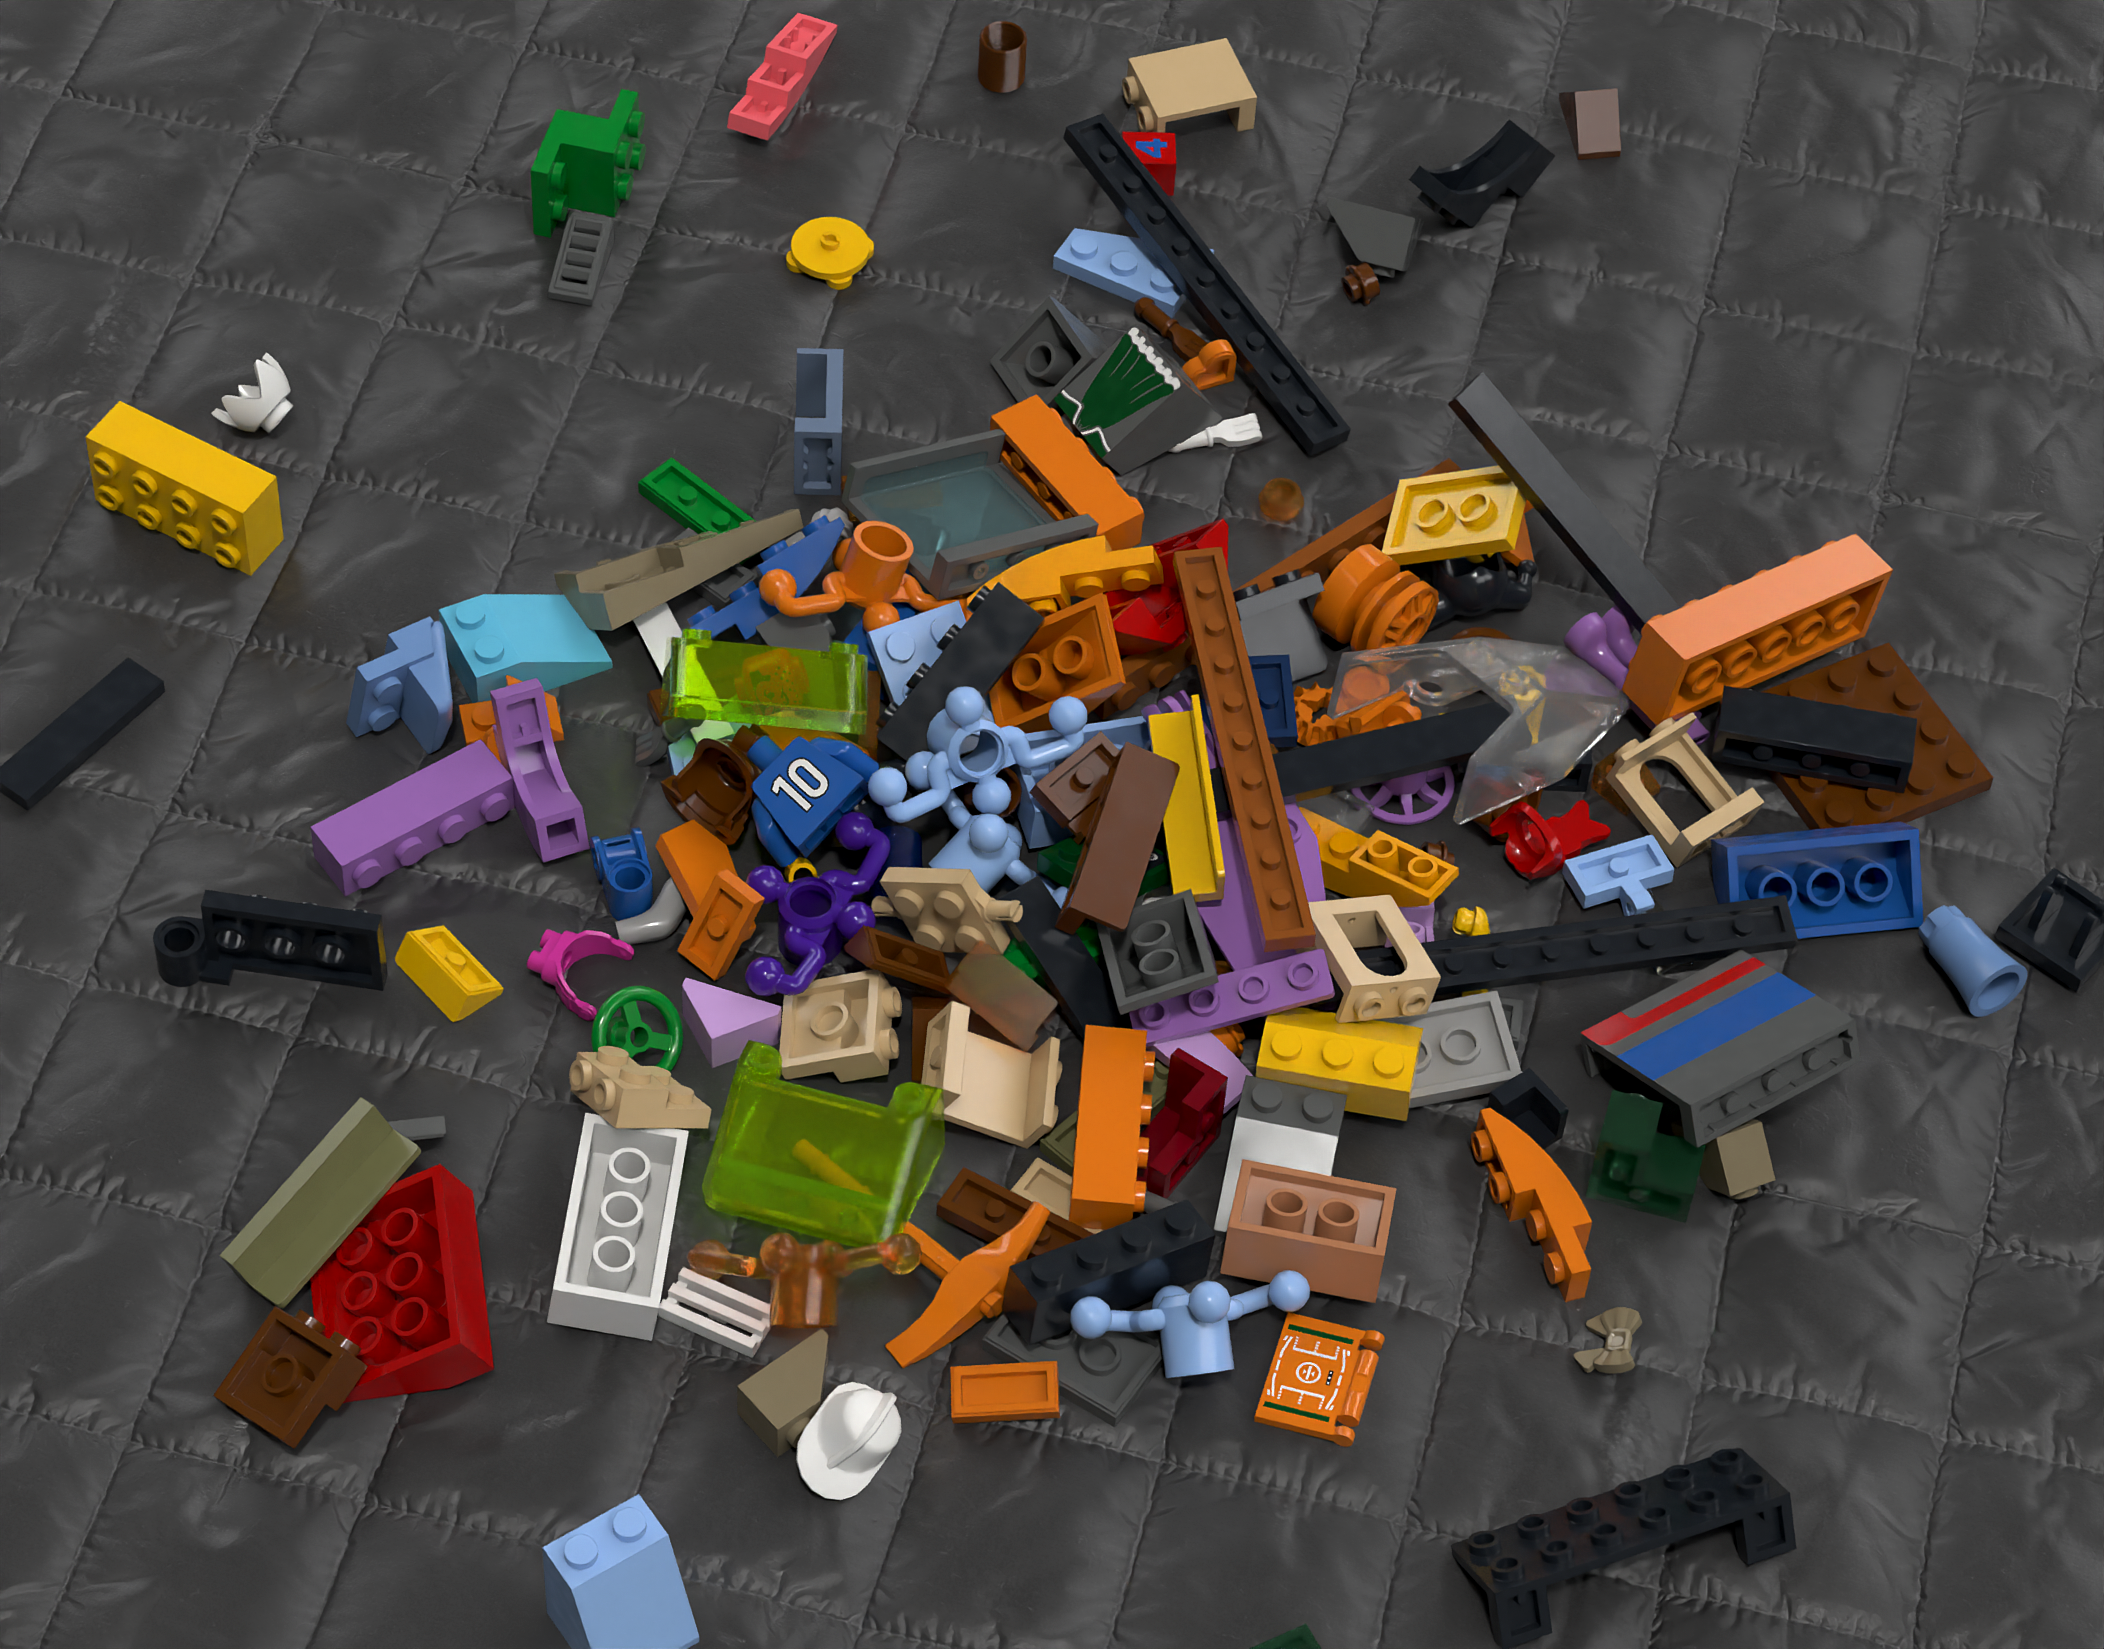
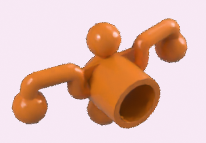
[759,520,971,633]

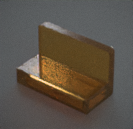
[942,940,1057,1052]

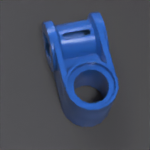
[589,827,653,921]

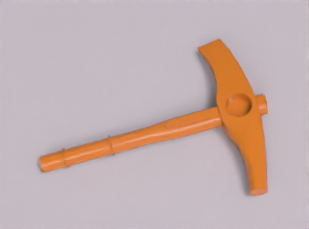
[793,1140,1050,1368]

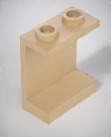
[1122,38,1257,133]
[918,1001,1062,1149]

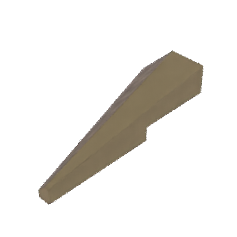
[554,509,804,631]

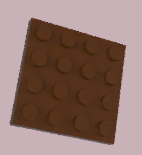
[1761,642,1994,830]

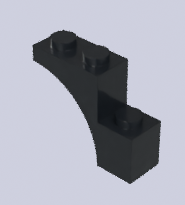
[1409,119,1555,228]

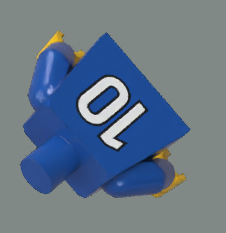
[746,735,879,883]

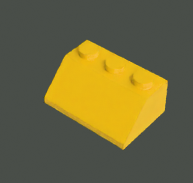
[1256,1007,1423,1121]

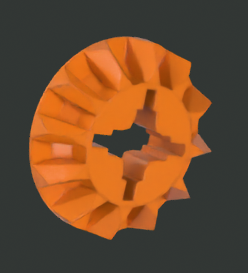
[1293,681,1358,746]

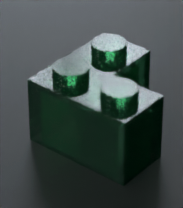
[1585,1090,1706,1223]

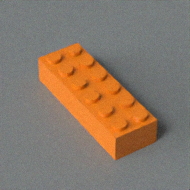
[1622,533,1893,726]

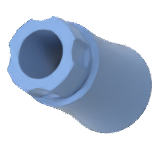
[1918,905,2027,1017]

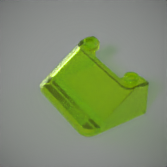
[702,1040,945,1251]

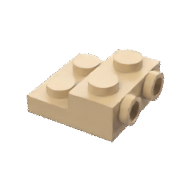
[778,969,902,1083]
[569,1046,712,1128]

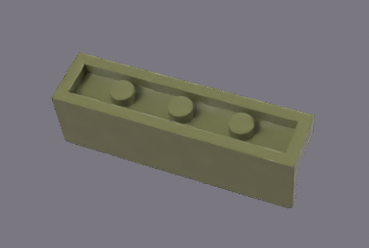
[219,1097,421,1308]

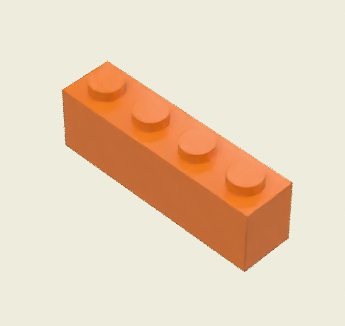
[990,394,1145,551]
[1068,1025,1155,1230]

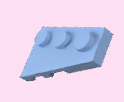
[1053,228,1214,318]

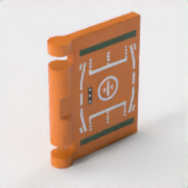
[1254,1312,1385,1447]

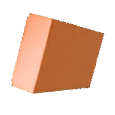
[950,1361,1060,1424]

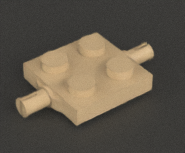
[871,867,1023,954]

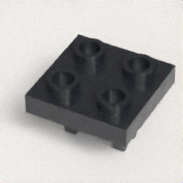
[1995,868,2104,991]

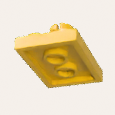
[1382,465,1526,565]

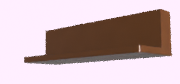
[1055,741,1180,935]

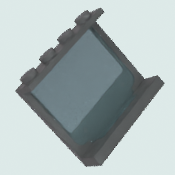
[841,429,1099,600]

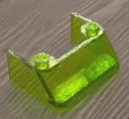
[660,628,868,735]

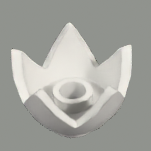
[211,353,293,433]

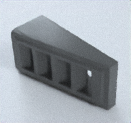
[548,211,614,306]

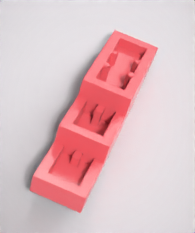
[727,13,838,141]

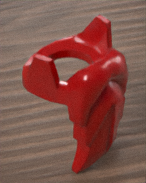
[1489,800,1611,880]

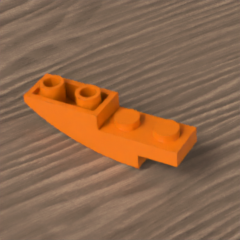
[1471,1108,1592,1302]

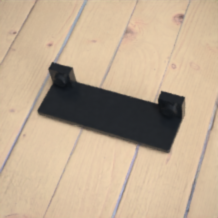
[1451,1448,1797,1649]

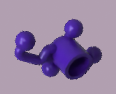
[745,812,891,996]

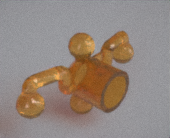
[687,1232,922,1329]

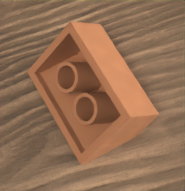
[1220,1159,1397,1303]

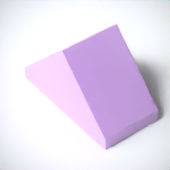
[682,978,781,1068]

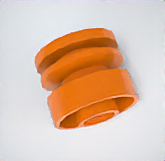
[1312,544,1439,672]

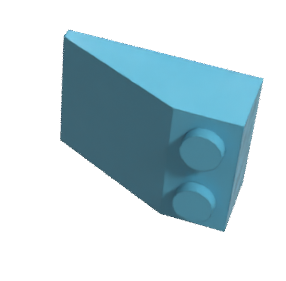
[439,594,613,703]

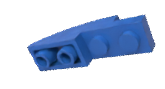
[683,515,845,650]

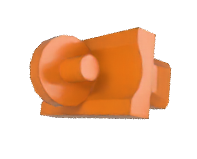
[1336,682,1422,738]

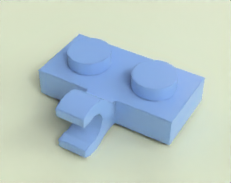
[1562,834,1674,916]

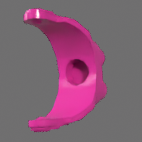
[527,929,635,1021]

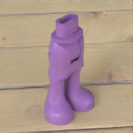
[1563,605,1710,746]

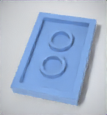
[865,600,995,756]

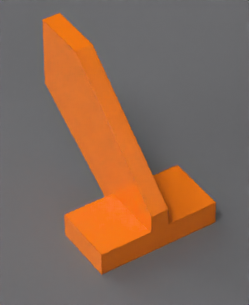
[655,819,765,981]

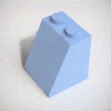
[542,1494,699,1649]

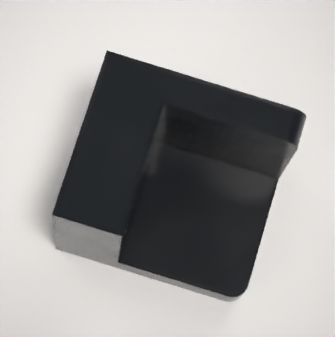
[1487,1068,1569,1150]

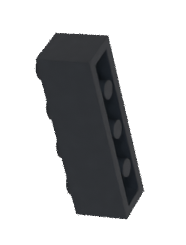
[875,582,1045,761]
[1711,686,1917,793]
[1002,1199,1216,1345]

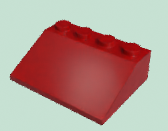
[310,1164,494,1403]

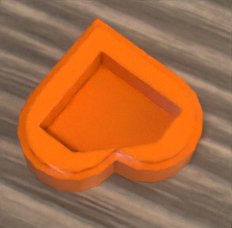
[1182,339,1237,390]

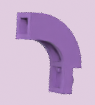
[490,678,590,862]

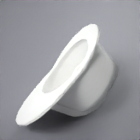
[796,1382,901,1500]

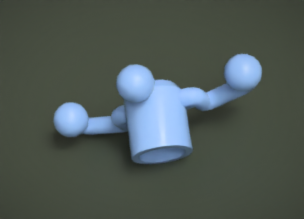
[868,686,1087,823]
[905,751,1068,908]
[1070,1270,1310,1378]

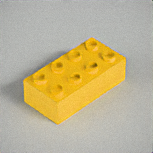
[85,401,284,576]

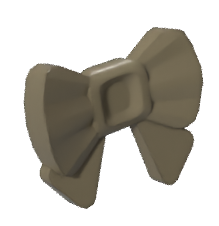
[1574,1307,1642,1374]

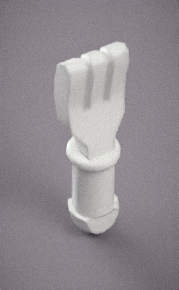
[1168,413,1263,453]

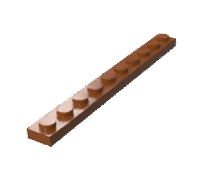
[1093,458,1461,720]
[1173,547,1316,952]

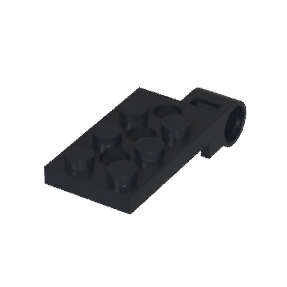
[153,890,388,991]

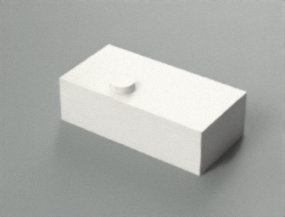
[547,1113,689,1341]

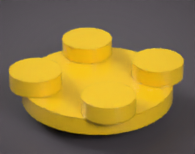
[786,217,874,290]

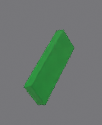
[638,457,760,565]

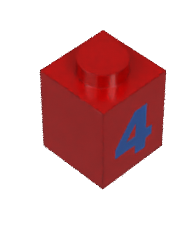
[1122,132,1177,196]

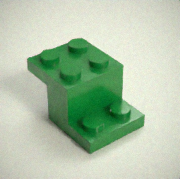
[530,89,646,238]

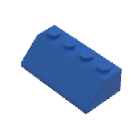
[1711,821,1924,939]

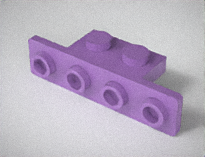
[1129,949,1335,1047]

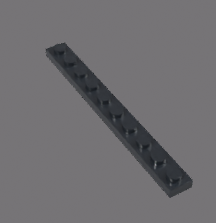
[1063,113,1351,456]
[1309,895,1798,1011]

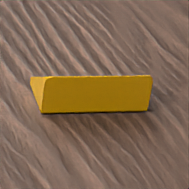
[395,925,504,1022]

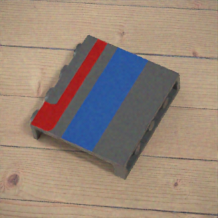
[1580,950,1861,1148]

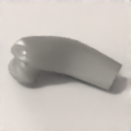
[615,877,688,945]

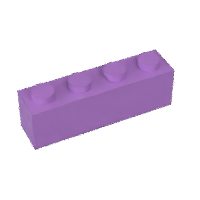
[311,739,515,896]

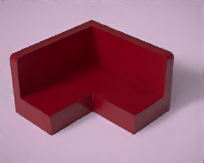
[1136,1048,1228,1199]

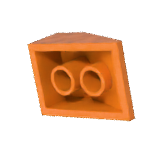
[989,593,1126,734]

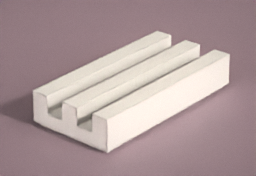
[658,1267,777,1358]

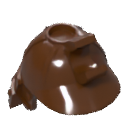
[661,724,770,845]

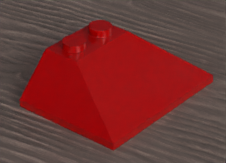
[1082,518,1229,655]

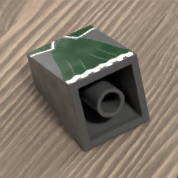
[1054,324,1223,476]

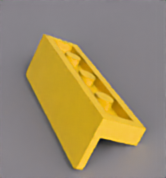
[1148,694,1225,902]

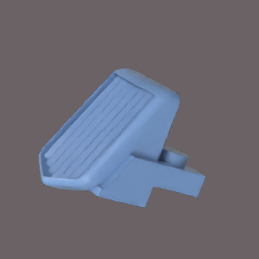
[346,616,453,754]

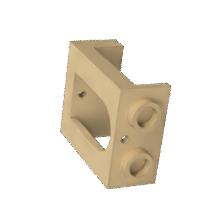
[1606,712,1764,868]
[1295,895,1441,1023]

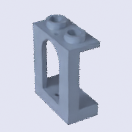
[794,348,844,495]

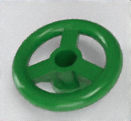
[591,986,683,1072]

